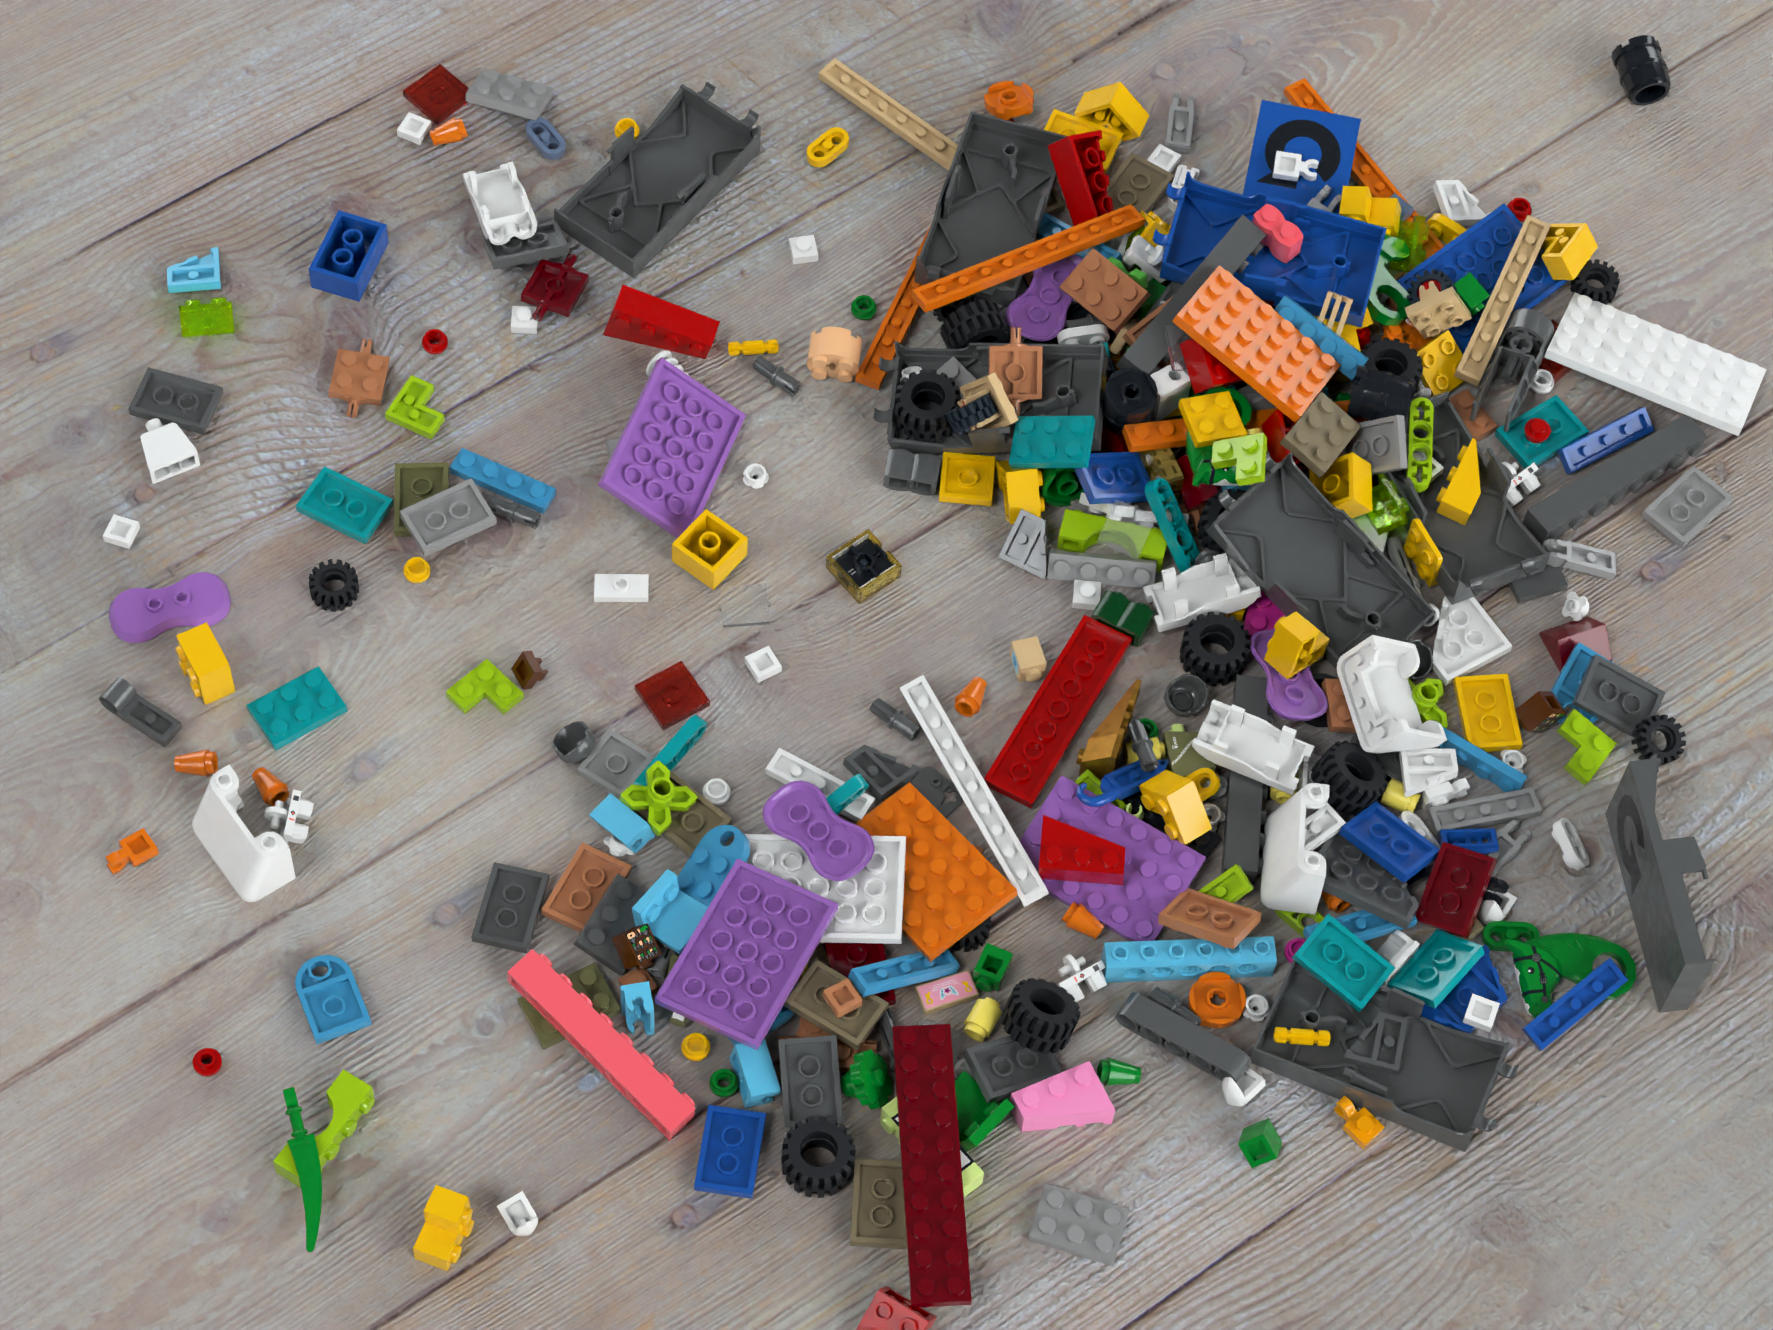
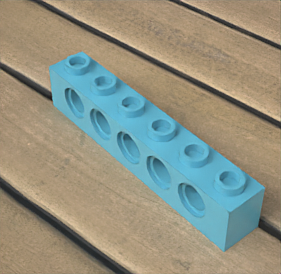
[1101,936,1277,983]

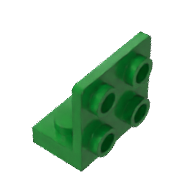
[955,1071,1014,1152]

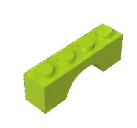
[1057,509,1167,572]
[273,1069,375,1188]

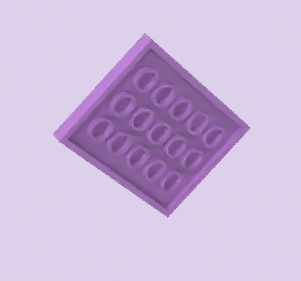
[598,357,746,538]
[1020,775,1206,941]
[654,859,838,1050]

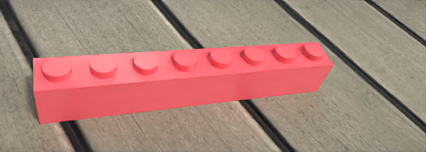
[507,949,696,1141]

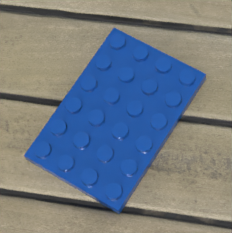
[1397,203,1569,354]

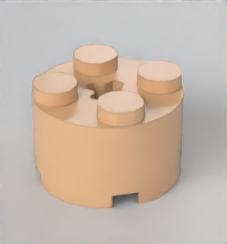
[807,327,862,383]

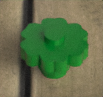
[840,1049,892,1110]

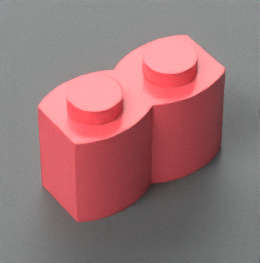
[1252,204,1303,263]

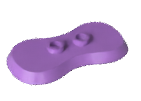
[1006,254,1083,342]
[109,572,231,643]
[1250,629,1328,721]
[763,781,874,881]

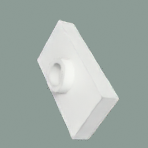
[594,574,649,602]

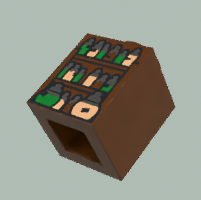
[1515,691,1566,733]
[612,923,661,971]

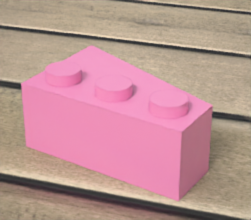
[1010,1061,1115,1132]

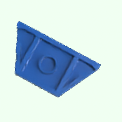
[1421,944,1508,1033]

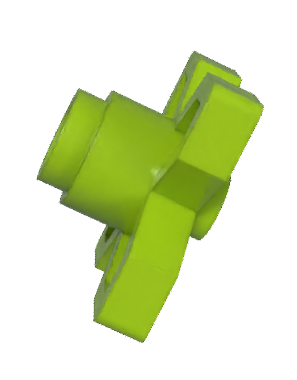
[1407,678,1448,728]
[619,761,697,836]

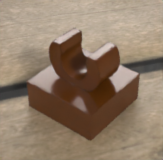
[511,651,548,690]

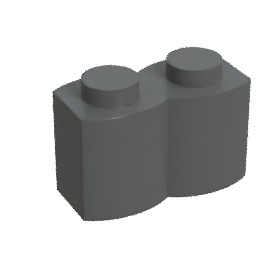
[883,448,941,495]

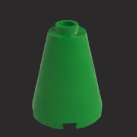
[1039,468,1084,507]

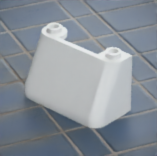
[1337,635,1447,754]
[192,765,296,902]
[1260,783,1330,915]

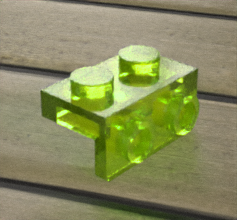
[1389,215,1429,273]
[179,297,235,338]
[1365,473,1409,535]

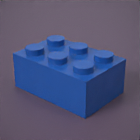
[309,210,389,302]

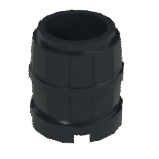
[1611,35,1671,105]
[1347,365,1414,421]
[1103,367,1158,436]

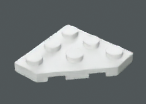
[1432,596,1512,686]

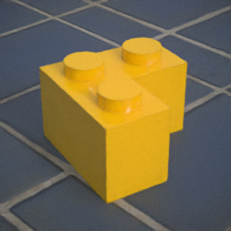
[1074,82,1150,142]
[1339,186,1401,237]
[1541,223,1598,280]
[996,460,1045,524]
[1264,611,1330,679]
[1139,770,1212,845]
[413,1185,474,1271]

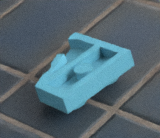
[167,247,221,293]

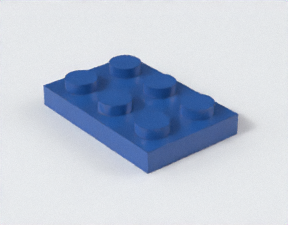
[1074,452,1150,504]
[1339,801,1440,883]
[694,1105,766,1199]

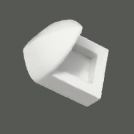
[1477,890,1517,925]
[1222,1067,1266,1106]
[497,1191,538,1236]

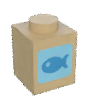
[1009,636,1047,683]

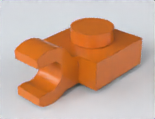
[105,828,159,874]

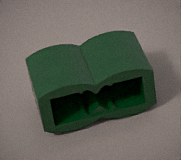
[1091,590,1154,647]

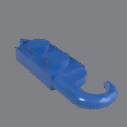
[1076,760,1169,807]

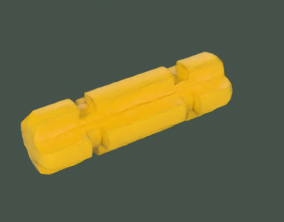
[728,339,779,356]
[1273,1027,1330,1046]

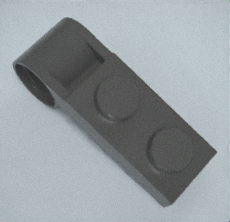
[99,677,182,748]

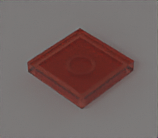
[403,64,469,125]
[635,660,710,730]

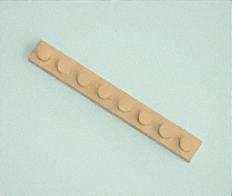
[818,58,958,171]
[1454,215,1551,387]

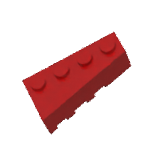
[1048,130,1114,226]
[603,284,720,359]

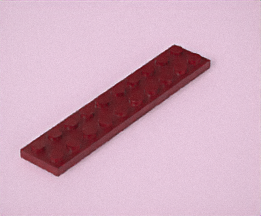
[892,1024,972,1308]

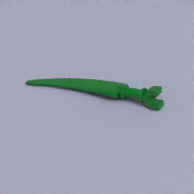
[283,1087,322,1252]

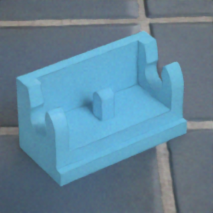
[589,793,655,853]
[620,981,655,1035]
[729,1039,781,1109]

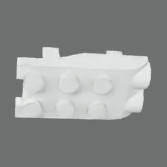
[463,161,538,245]
[1143,553,1261,632]
[1192,699,1314,795]

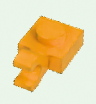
[1333,1096,1384,1149]

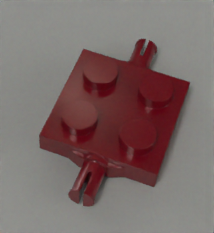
[521,253,589,322]

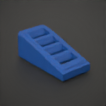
[1438,828,1499,855]

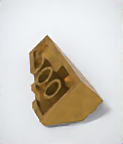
[1076,679,1142,781]

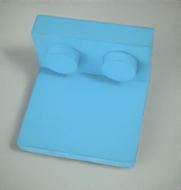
[632,869,708,953]

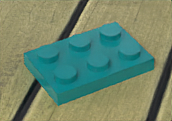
[1495,395,1589,469]
[1009,415,1096,468]
[296,466,394,545]
[246,666,347,751]
[1292,914,1395,1012]
[1387,929,1484,1008]

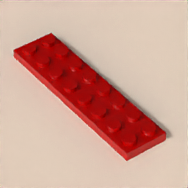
[984,615,1132,809]

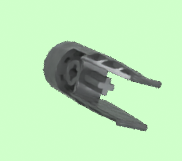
[1470,308,1554,432]

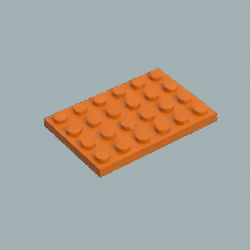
[1172,265,1341,423]
[854,782,1018,962]

